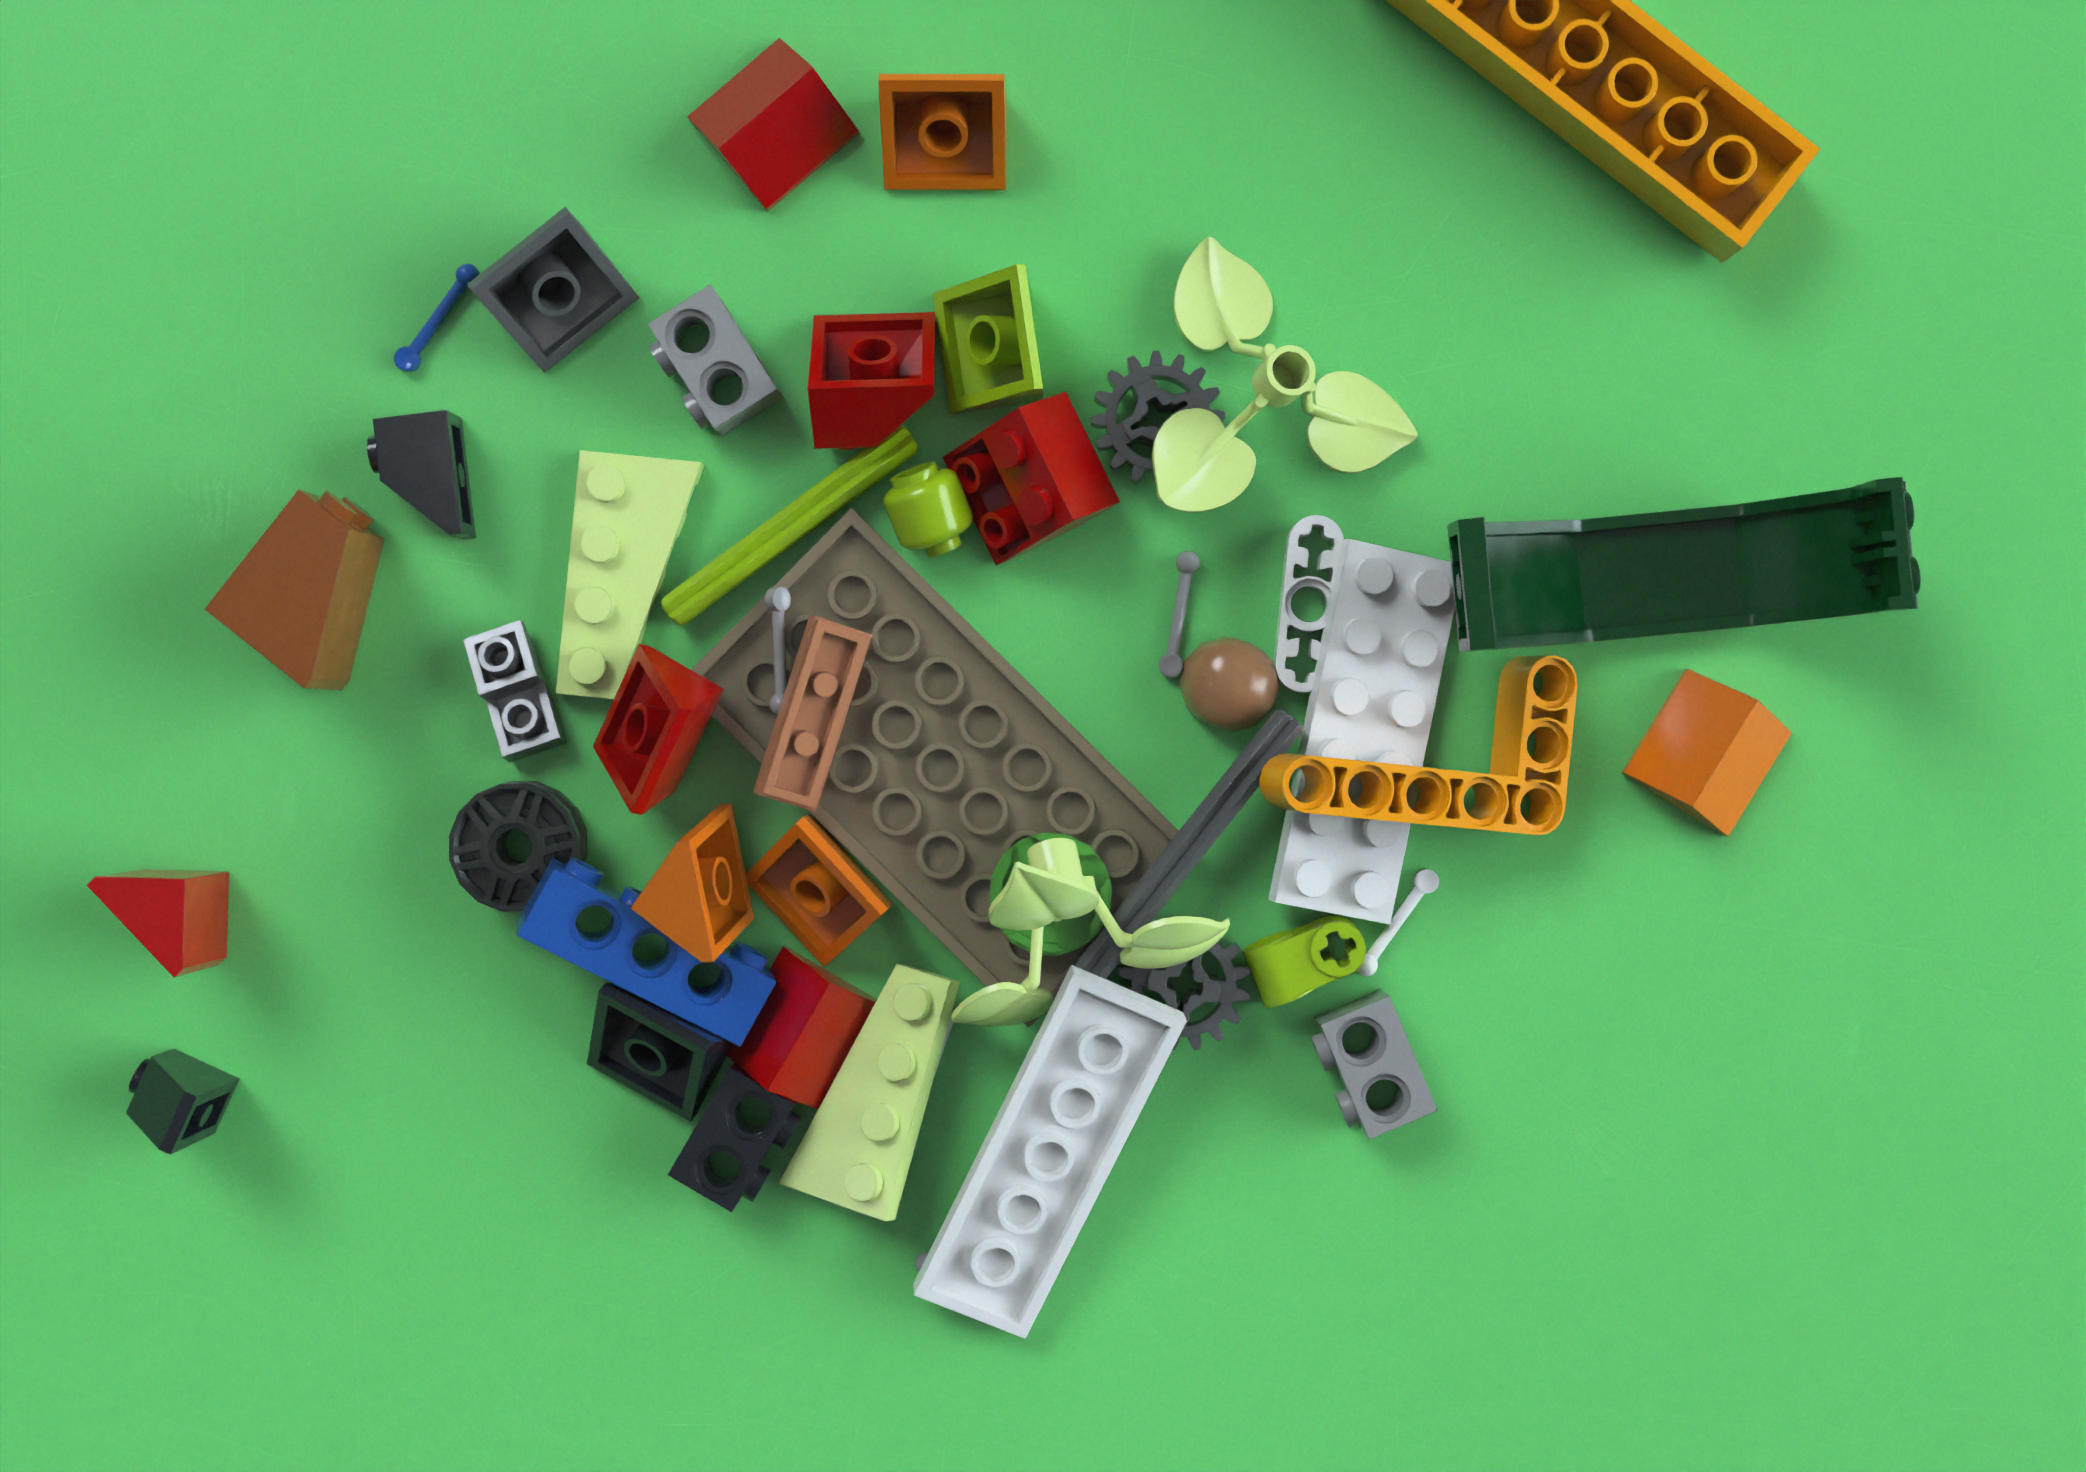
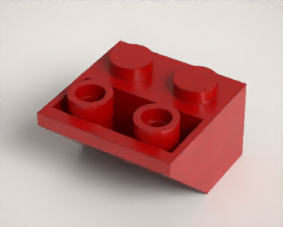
[942,391,1120,566]

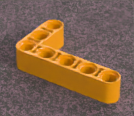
[1259,655,1578,835]

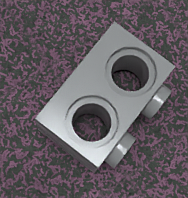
[648,285,784,437]
[1310,990,1438,1139]

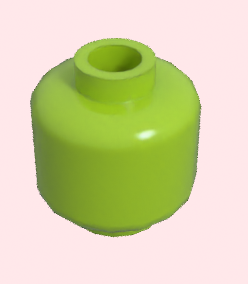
[883,461,973,557]

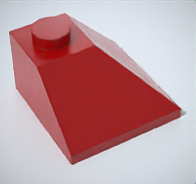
[807,312,936,450]

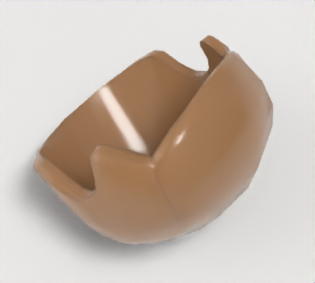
[1179,637,1280,732]

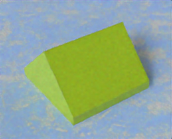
[933,264,1043,414]

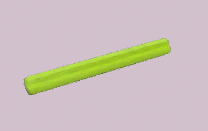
[661,425,919,625]

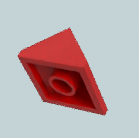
[687,38,859,212]
[593,644,724,815]
[87,869,229,977]
[727,945,877,1109]

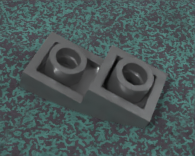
[463,620,567,763]

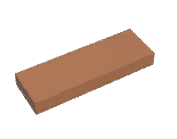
[753,615,872,812]

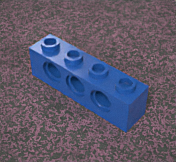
[516,857,776,1047]

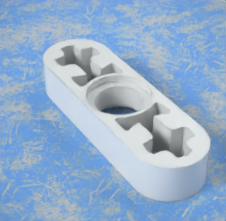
[1273,515,1344,693]

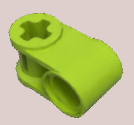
[1242,914,1366,1008]

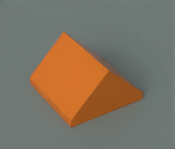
[878,74,1006,190]
[1621,669,1792,837]
[631,803,755,963]
[746,814,894,967]

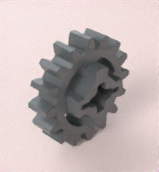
[1091,351,1225,486]
[1117,916,1250,1050]

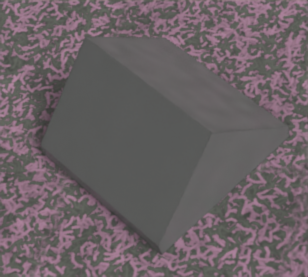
[467,207,640,373]

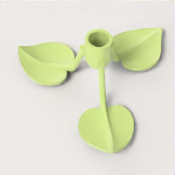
[1152,237,1418,513]
[950,838,1230,1027]

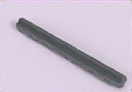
[1053,709,1303,999]

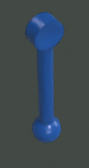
[394,264,480,372]

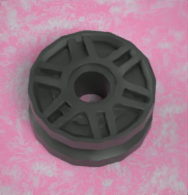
[449,781,587,911]

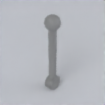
[1159,551,1200,677]
[764,587,791,715]

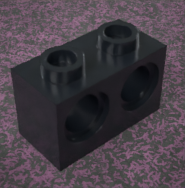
[668,1063,802,1212]

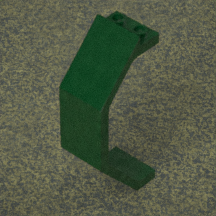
[1447,477,1921,653]

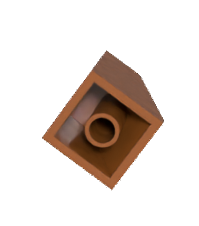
[204,490,384,691]

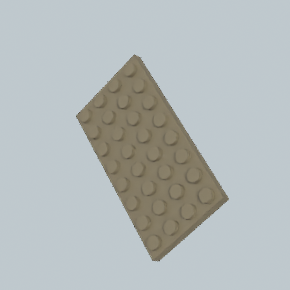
[692,508,1178,1028]

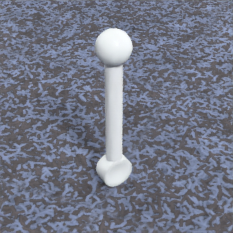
[1356,869,1439,977]

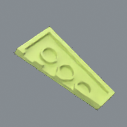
[556,450,705,699]
[779,964,960,1222]

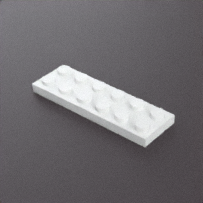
[1268,539,1455,924]
[913,965,1187,1339]

